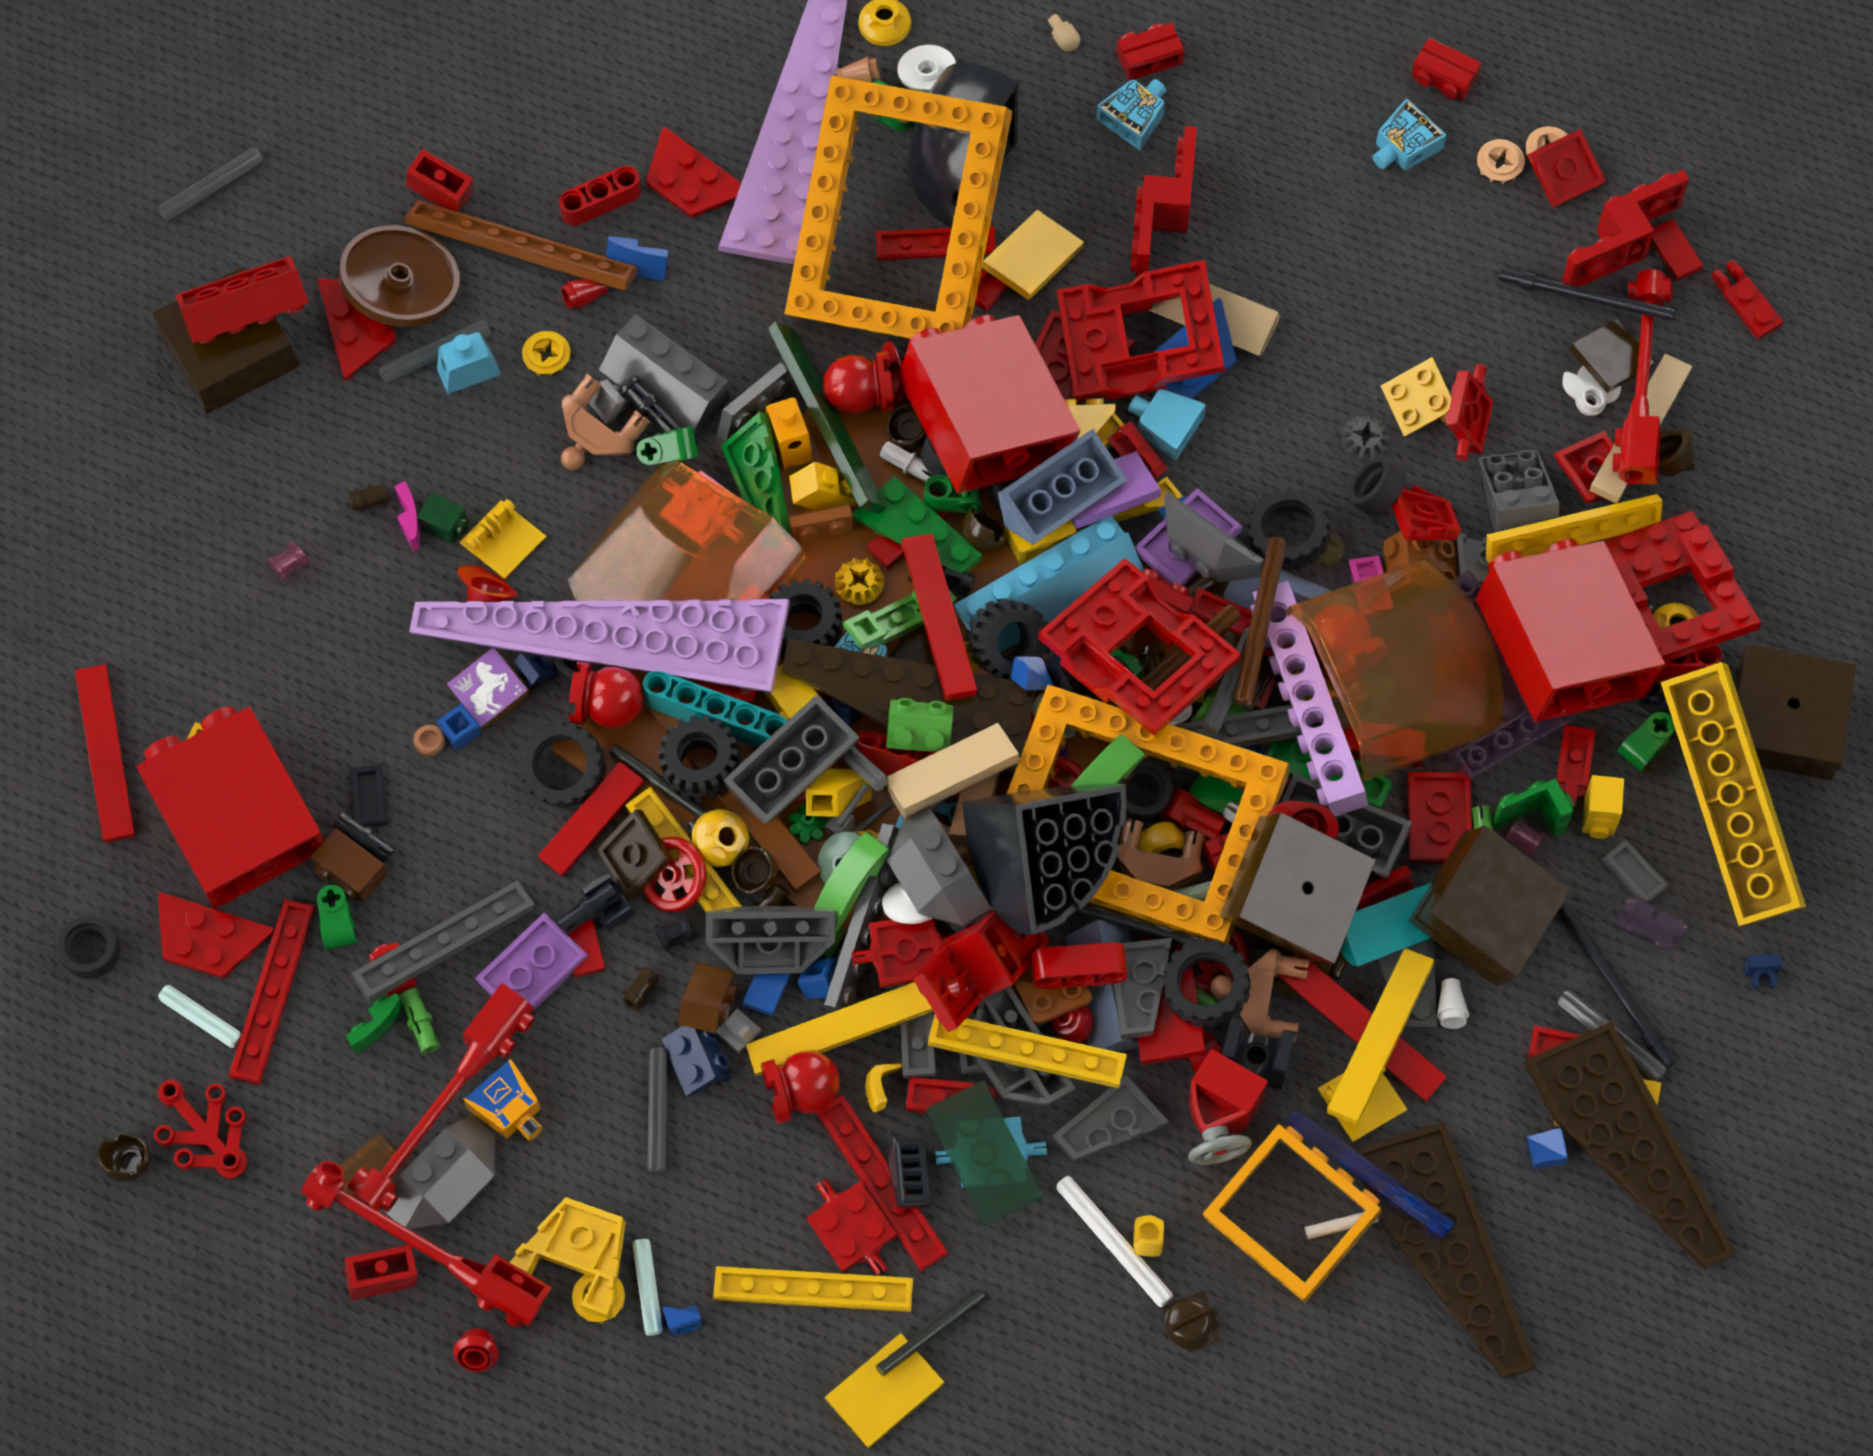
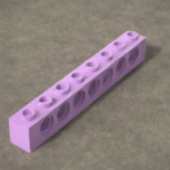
[1250,581,1368,816]

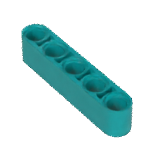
[643,671,787,748]

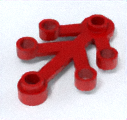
[154,1080,248,1179]

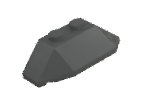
[1164,492,1264,582]
[887,807,992,927]
[706,906,835,974]
[975,986,1076,1106]
[383,1114,495,1230]

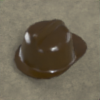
[1658,429,1695,477]
[1163,1291,1220,1353]

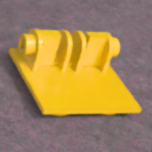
[1381,357,1452,436]
[459,499,546,579]
[1317,1069,1408,1142]

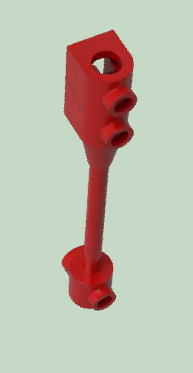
[1613,269,1673,484]
[347,983,535,1212]
[301,1161,552,1327]

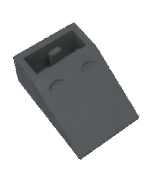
[1478,449,1559,533]

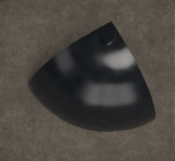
[908,63,1019,228]
[962,784,1126,935]

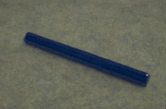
[1286,1110,1454,1237]

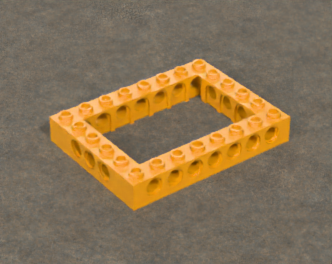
[784,75,1013,339]
[1007,685,1290,945]

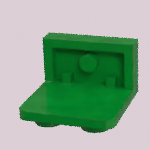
[1492,779,1574,837]

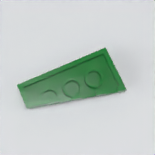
[721,412,791,549]
[852,476,982,574]
[1266,738,1392,809]

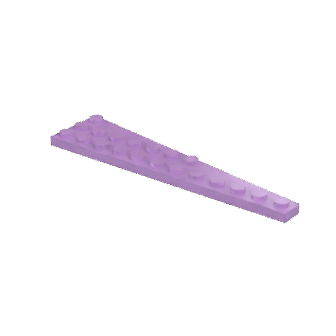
[718,0,847,264]
[409,599,790,693]

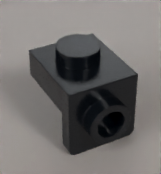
[582,873,635,931]

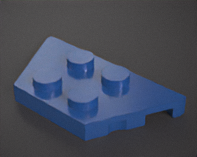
[1153,298,1237,399]

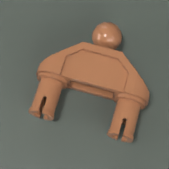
[561,374,651,470]
[1115,819,1206,891]
[1210,949,1310,1044]

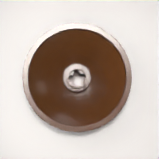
[338,225,460,327]

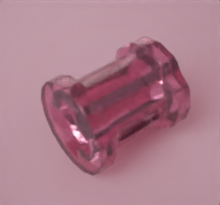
[267,541,308,581]
[1504,816,1546,857]

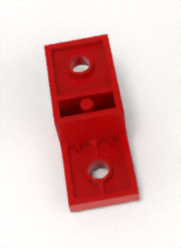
[1130,126,1197,279]
[1561,170,1689,287]
[913,908,1050,1032]

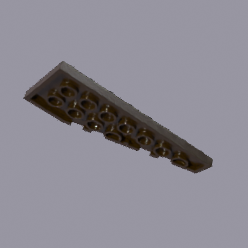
[782,639,1035,777]
[1524,1022,1736,1270]
[1351,1122,1536,1379]

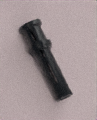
[619,375,699,445]

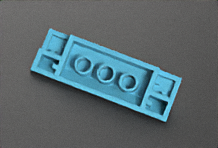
[954,516,1144,654]

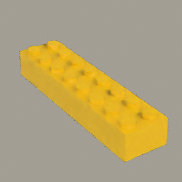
[1661,662,1806,926]

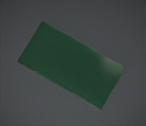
[926,1080,1043,1227]

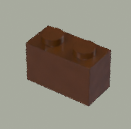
[311,828,387,902]
[678,963,738,1033]

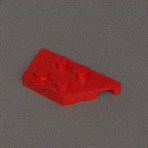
[646,127,741,218]
[317,278,396,381]
[1392,485,1461,540]
[158,892,274,979]

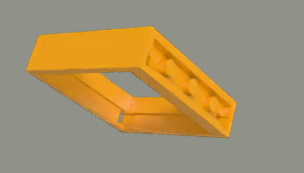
[1203,1124,1381,1303]

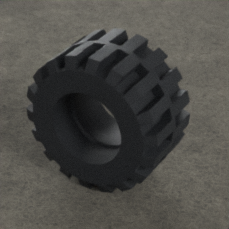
[769,578,843,659]
[966,598,1051,680]
[658,715,741,802]

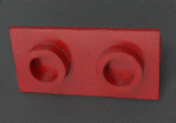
[1107,421,1168,480]

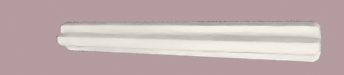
[1056,1176,1173,1307]

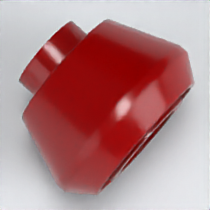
[1051,1005,1094,1043]
[453,1328,499,1372]

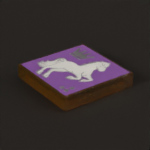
[445,647,532,731]

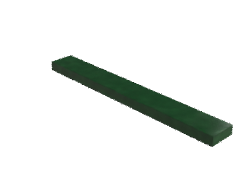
[768,321,887,514]

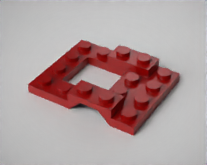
[1056,260,1225,402]
[1604,510,1761,662]
[1038,558,1241,737]

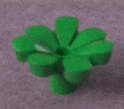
[788,804,828,845]

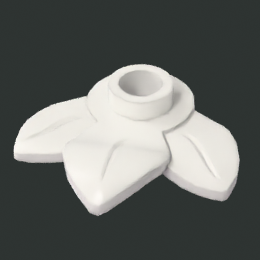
[1562,366,1621,416]

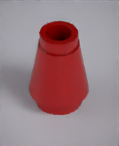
[561,279,608,310]

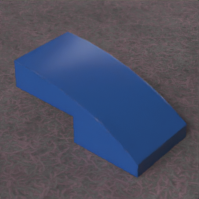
[606,236,668,281]
[743,973,792,1017]

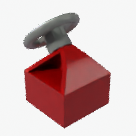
[1188,1049,1268,1165]

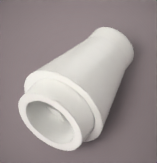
[1437,978,1469,1029]

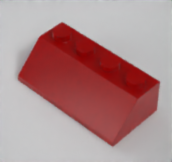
[175,256,309,344]

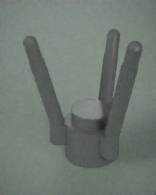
[824,784,893,836]

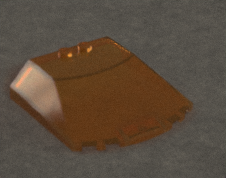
[568,461,805,601]
[1286,560,1504,783]

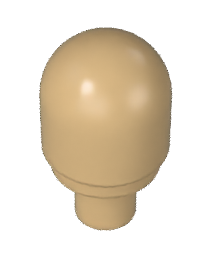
[1048,14,1080,52]

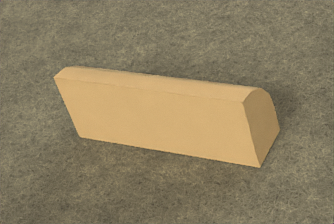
[1149,284,1280,356]
[887,723,1020,818]

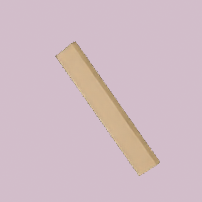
[1589,354,1692,504]

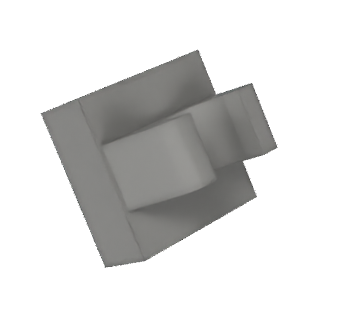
[589,379,630,424]
[716,1008,761,1054]

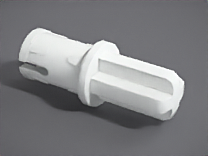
[880,442,932,482]

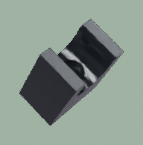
[1222,1017,1295,1090]

